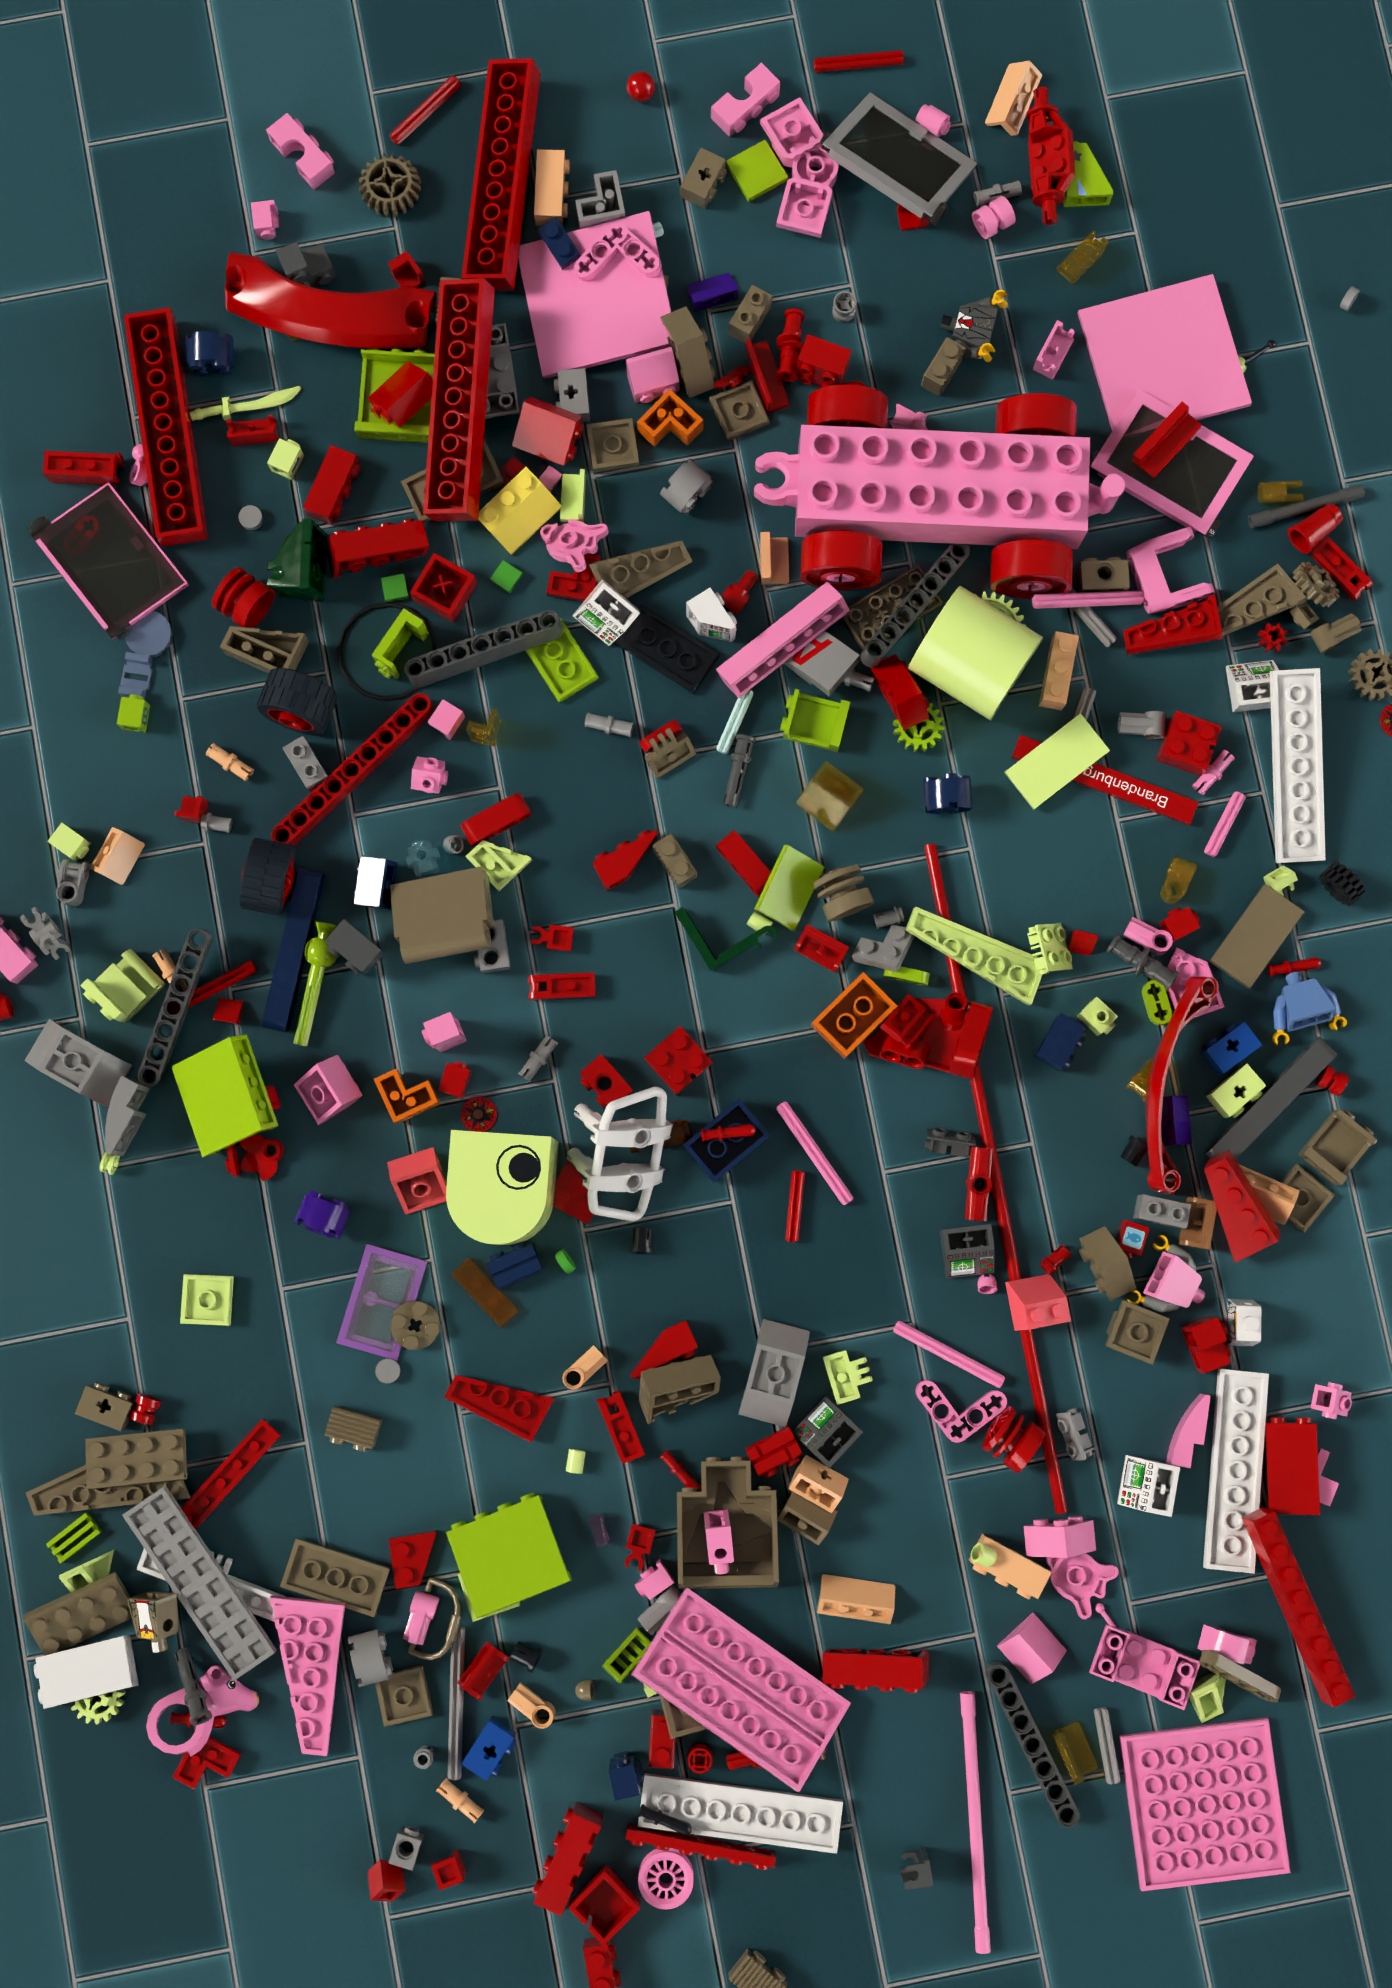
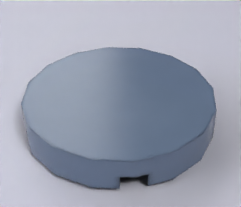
[124,611,173,658]

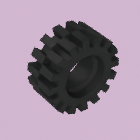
[1319,862,1365,906]

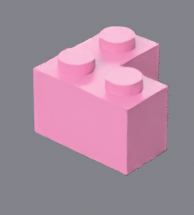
[1024,1516,1096,1558]

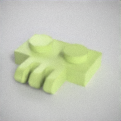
[822,1350,873,1405]

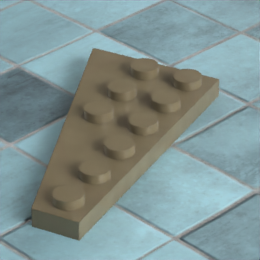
[26,1430,191,1516]

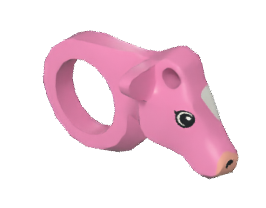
[146,1665,259,1757]

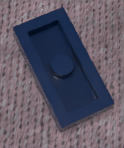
[537,217,581,270]

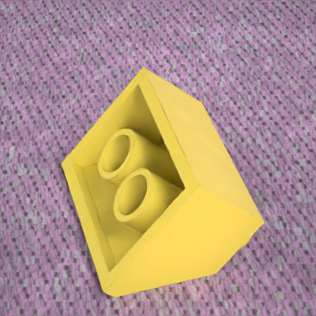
[478,467,562,555]

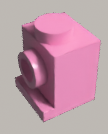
[251,200,279,240]
[634,1559,674,1600]

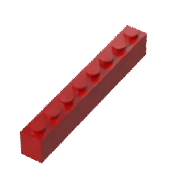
[1241,1507,1356,1708]

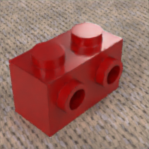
[583,1937,621,1988]

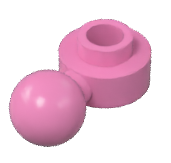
[129,444,148,486]

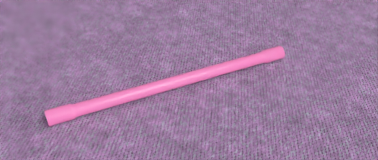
[960,1691,991,1954]

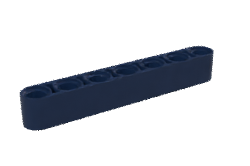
[262,868,325,1033]

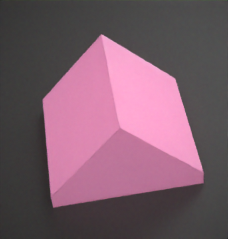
[997,1612,1067,1684]

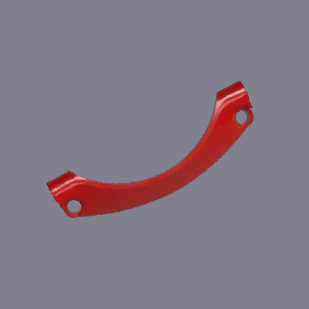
[224,252,437,348]
[1145,976,1219,1195]

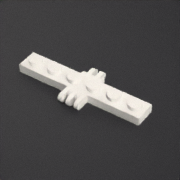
[136,1548,285,1621]

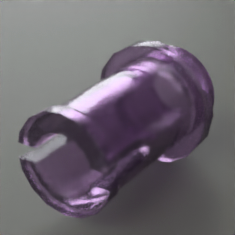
[588,1513,611,1547]

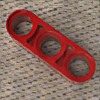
[460,793,532,847]
[715,830,771,897]

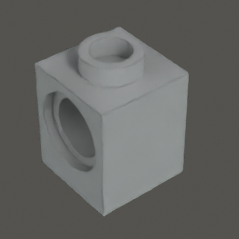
[389,1826,424,1871]

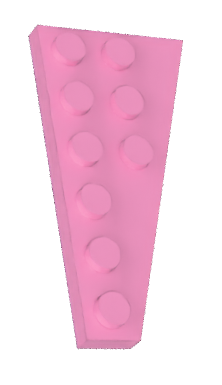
[270,1595,345,1756]

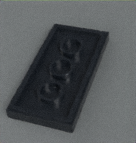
[615,604,719,694]

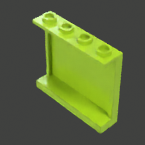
[354,348,435,443]
[171,1034,278,1157]
[446,1492,572,1619]

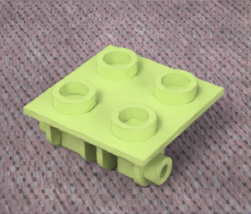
[1027,923,1073,975]

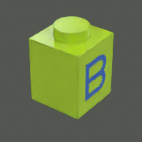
[117,694,150,733]

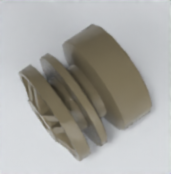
[812,864,874,922]

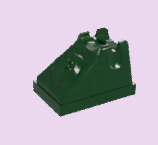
[266,518,327,602]

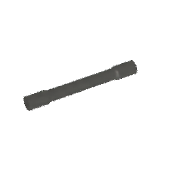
[1248,484,1365,529]

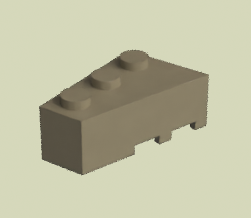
[660,306,716,398]
[220,626,309,674]
[639,1355,721,1424]

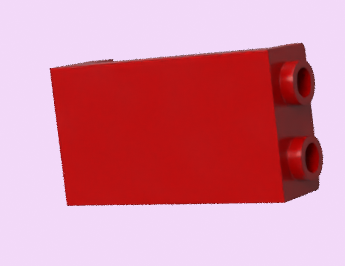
[1265,1417,1320,1515]

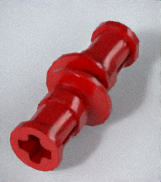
[776,308,805,382]

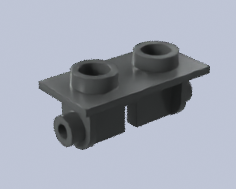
[924,1127,976,1157]

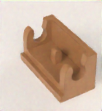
[1178,1197,1217,1250]

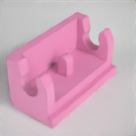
[1032,320,1075,380]

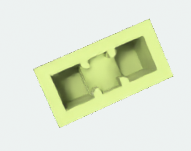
[1206,1064,1266,1118]

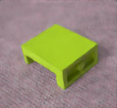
[372,608,429,679]
[780,689,850,752]

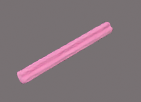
[1032,590,1144,609]
[776,1101,853,1205]
[893,1321,1005,1388]

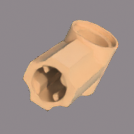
[562,1345,608,1390]
[507,1682,556,1729]

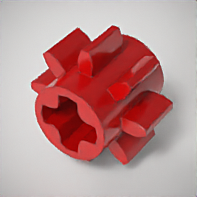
[1257,623,1288,653]

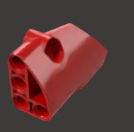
[863,992,994,1080]

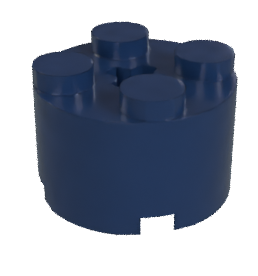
[186,331,234,376]
[923,773,973,815]

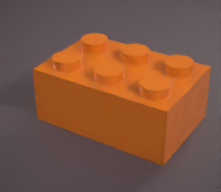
[811,972,897,1059]

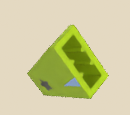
[1063,141,1113,207]

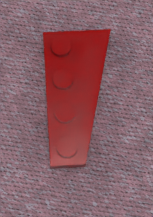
[1123,594,1223,655]
[444,1375,554,1443]

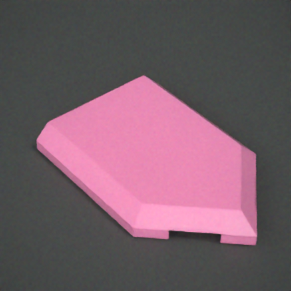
[1167,948,1225,1019]

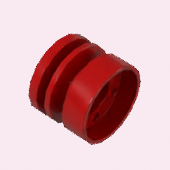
[212,567,275,628]
[981,1406,1046,1473]

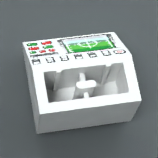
[572,579,640,646]
[686,588,737,642]
[1226,660,1279,712]
[1117,1455,1180,1517]

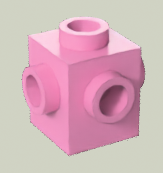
[411,756,448,794]
[1311,1382,1352,1419]

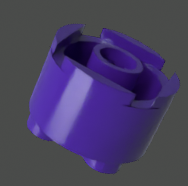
[294,1191,350,1240]

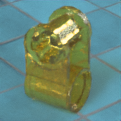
[1160,855,1197,904]
[1125,1058,1169,1102]

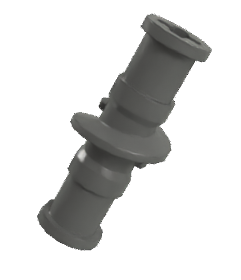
[1106,934,1179,991]

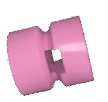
[972,196,1016,239]

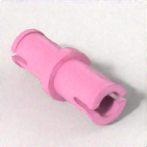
[1192,749,1235,795]

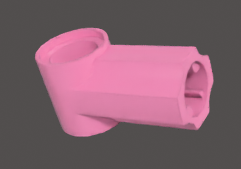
[1123,917,1173,955]
[403,1590,440,1645]

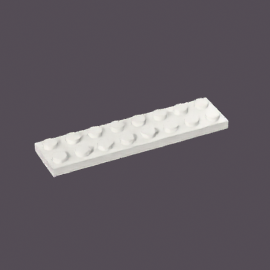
[1270,668,1326,863]
[1203,1368,1269,1574]
[638,1773,843,1854]

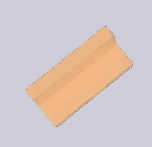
[985,61,1042,136]
[1238,1164,1300,1225]
[817,1574,895,1624]

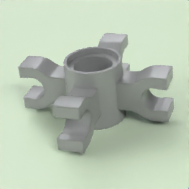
[20,907,71,960]

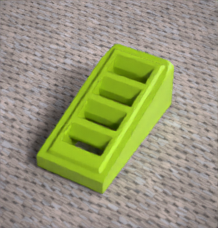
[602,1627,651,1683]

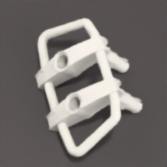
[566,1087,673,1221]

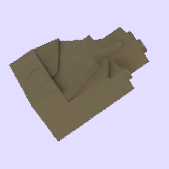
[677,1457,779,1589]

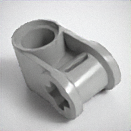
[56,859,90,907]

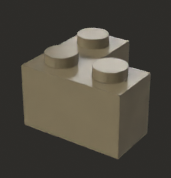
[1079,1226,1136,1301]

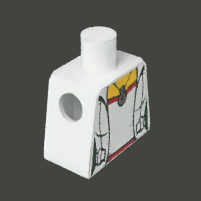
[1227,1299,1261,1346]

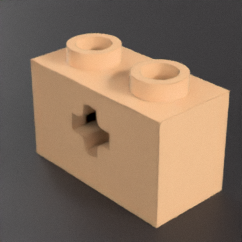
[788,1455,849,1513]

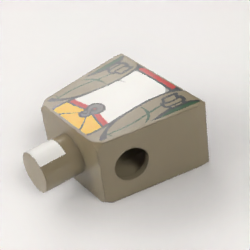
[127,1591,179,1653]

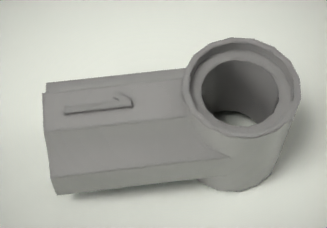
[1117,711,1166,739]
[637,1584,681,1635]

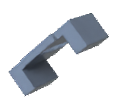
[118,652,153,700]

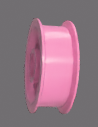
[638,1848,694,1910]

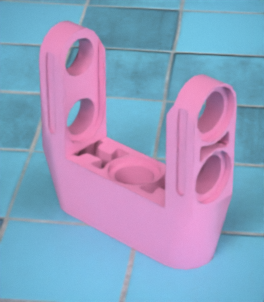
[1126,527,1215,614]

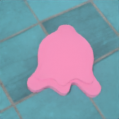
[540,519,609,572]
[1046,1553,1119,1619]

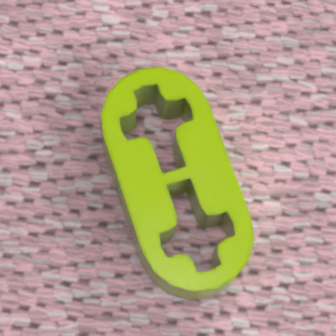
[883,966,930,986]
[1142,980,1172,1025]

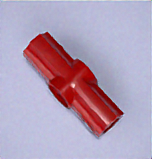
[964,1146,993,1221]

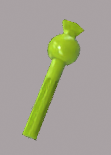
[293,922,337,1046]

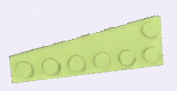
[906,907,1042,1005]

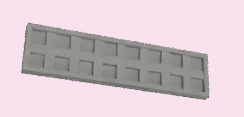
[122,1485,277,1681]

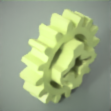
[71,1690,126,1725]

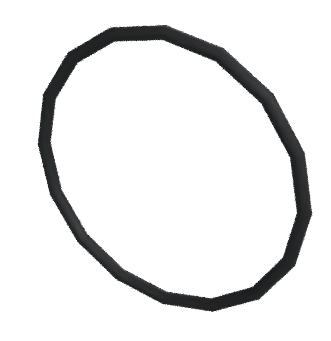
[337,602,437,701]

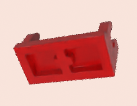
[226,414,279,447]
[794,924,849,973]
[457,1641,510,1701]

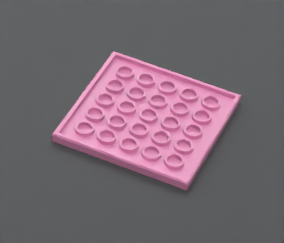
[518,211,672,379]
[1078,274,1252,441]
[1119,1717,1291,1891]

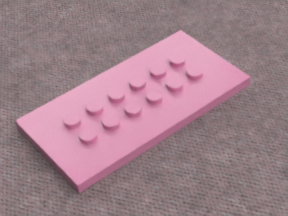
[631,1588,851,1792]

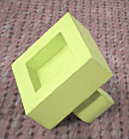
[1263,865,1298,896]

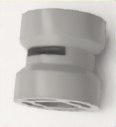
[832,291,857,323]

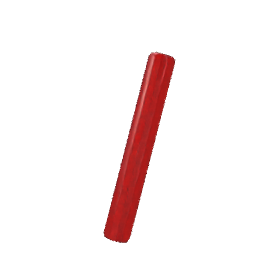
[813,50,904,72]
[389,75,461,145]
[170,960,257,1014]

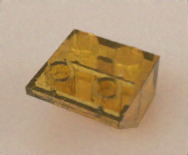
[796,761,864,832]

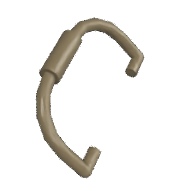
[408,1577,462,1660]

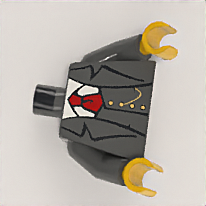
[940,290,1008,362]

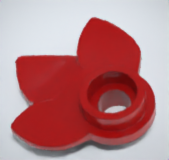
[240,1135,284,1181]

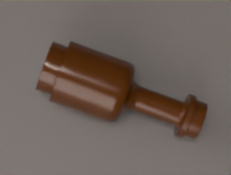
[629,1119,693,1153]

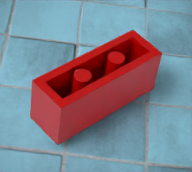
[303,445,361,525]

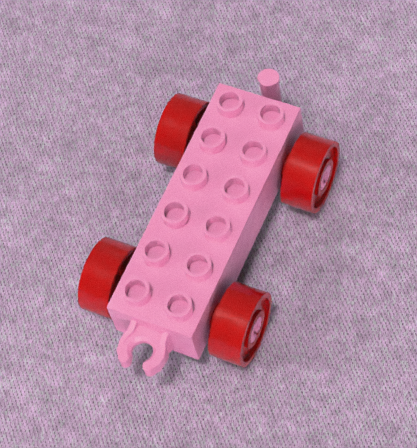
[754,385,1125,599]

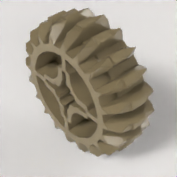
[359,153,421,218]

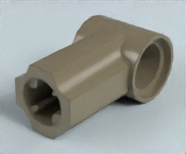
[1310,613,1362,654]

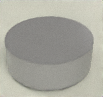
[1340,286,1360,312]
[238,505,263,531]
[375,1358,401,1383]

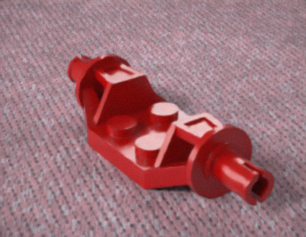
[1026,87,1076,226]

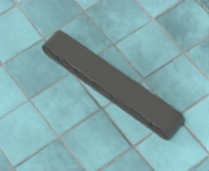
[860,544,970,667]
[404,610,563,687]
[137,928,212,1087]
[1205,1036,1338,1160]
[985,1660,1079,1828]

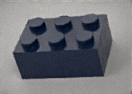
[683,1099,770,1183]

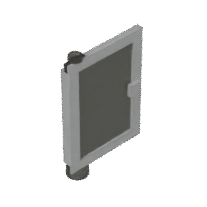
[820,92,977,226]

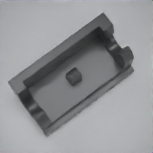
[900,1847,933,1890]

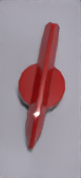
[714,366,752,389]

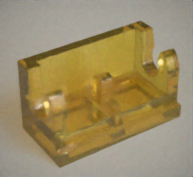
[1056,231,1108,284]

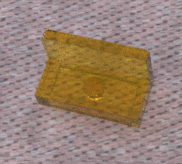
[466,708,501,747]
[1051,1721,1098,1785]

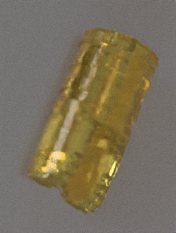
[1258,480,1303,503]

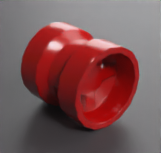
[1315,1065,1349,1097]
[129,1393,161,1425]
[687,1742,713,1774]

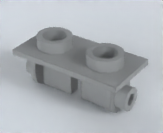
[1056,1408,1094,1461]

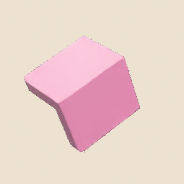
[428,699,465,740]

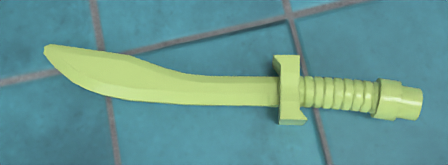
[189,386,301,421]

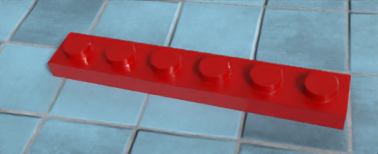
[181,1418,281,1529]
[625,1823,776,1870]

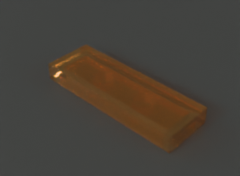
[451,1258,519,1328]

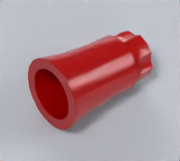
[1287,504,1343,554]

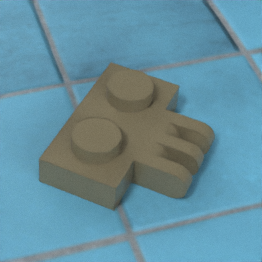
[644,728,696,779]

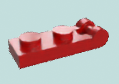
[1309,537,1373,601]
[528,972,596,1000]
[597,1390,645,1464]

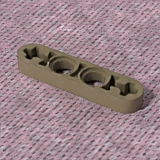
[1199,1650,1281,1703]

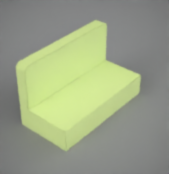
[560,469,586,523]

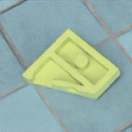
[465,840,532,891]

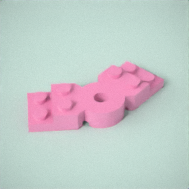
[760,97,839,238]

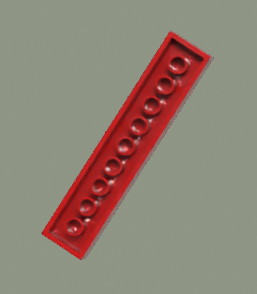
[461,58,541,291]
[423,278,495,521]
[124,307,209,547]

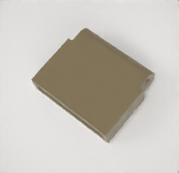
[390,866,494,964]

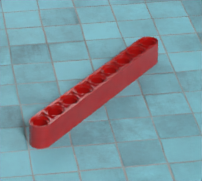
[271,693,433,846]

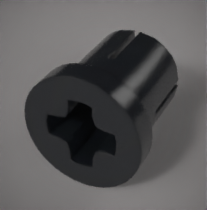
[1120,1135,1148,1167]
[629,1227,654,1255]
[510,1641,543,1673]

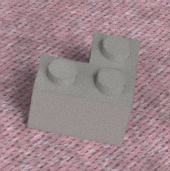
[575,170,626,229]

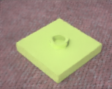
[180,1274,234,1326]

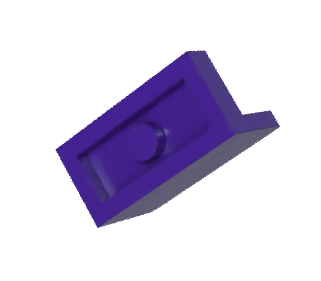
[686,273,738,312]
[1161,1096,1192,1146]

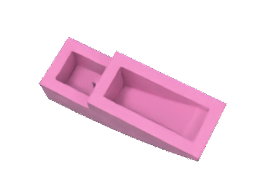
[1166,1393,1211,1468]

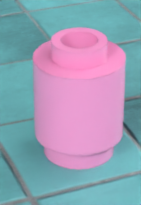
[916,104,951,137]

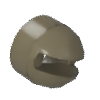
[575,1680,595,1701]

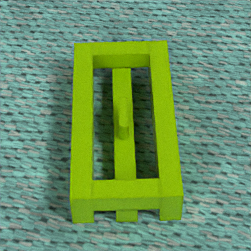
[46,1512,103,1564]

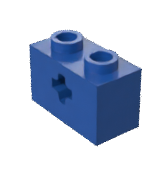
[1201,1022,1262,1075]
[462,1716,517,1781]

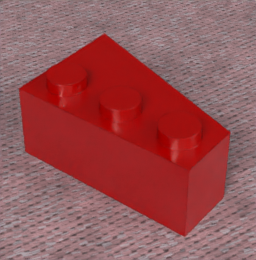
[870,654,930,730]

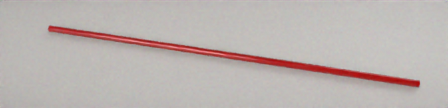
[924,844,1068,1514]

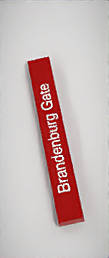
[1011,735,1198,825]

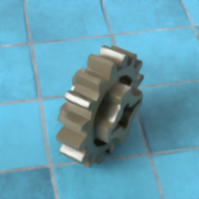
[1292,562,1340,607]
[1348,649,1392,701]

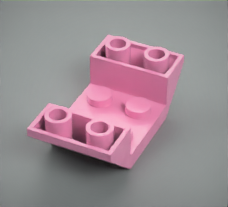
[1089,1624,1200,1710]

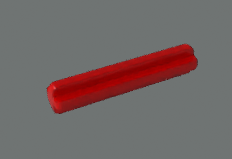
[785,1170,805,1242]

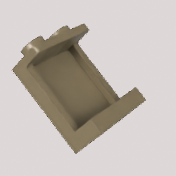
[1297,1109,1378,1186]

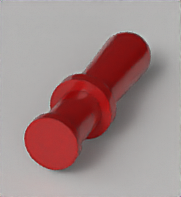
[1267,957,1321,977]
[701,1124,756,1142]
[659,1449,702,1492]
[170,1711,227,1728]

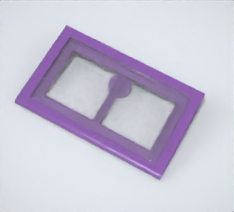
[336,1244,427,1360]

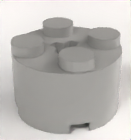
[660,458,713,515]
[348,1629,393,1687]

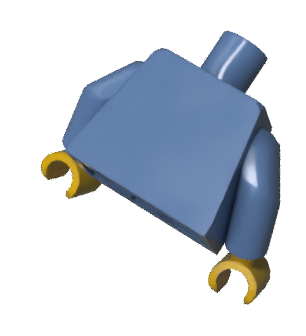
[1272,972,1347,1045]

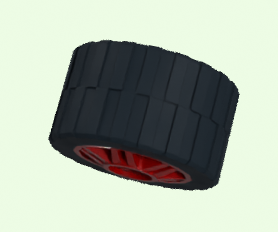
[256,668,338,735]
[239,838,296,916]

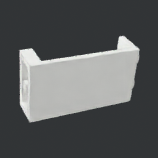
[34,1635,139,1709]

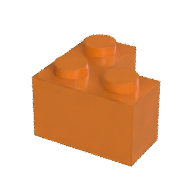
[637,389,703,447]
[374,1069,441,1125]

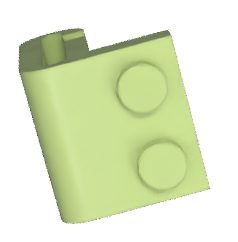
[80,949,165,1023]

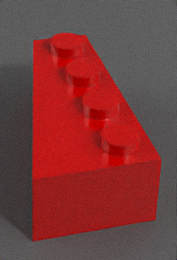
[326,519,429,578]
[1204,1150,1281,1263]
[823,1648,929,1693]
[532,1802,603,1916]

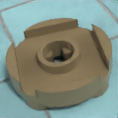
[390,1300,439,1350]

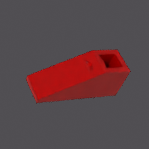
[592,829,658,891]
[630,1320,698,1381]

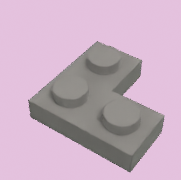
[852,924,915,972]

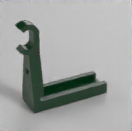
[675,907,779,972]

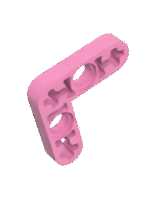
[574,223,661,282]
[915,1380,1007,1443]

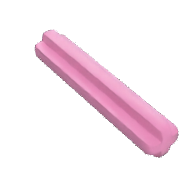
[1204,791,1246,857]

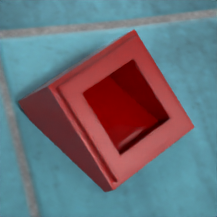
[1068,930,1098,955]
[213,998,244,1025]

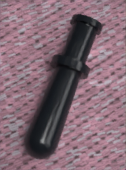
[638,1804,692,1835]

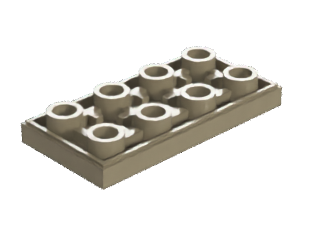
[841,564,944,651]
[1209,884,1305,989]

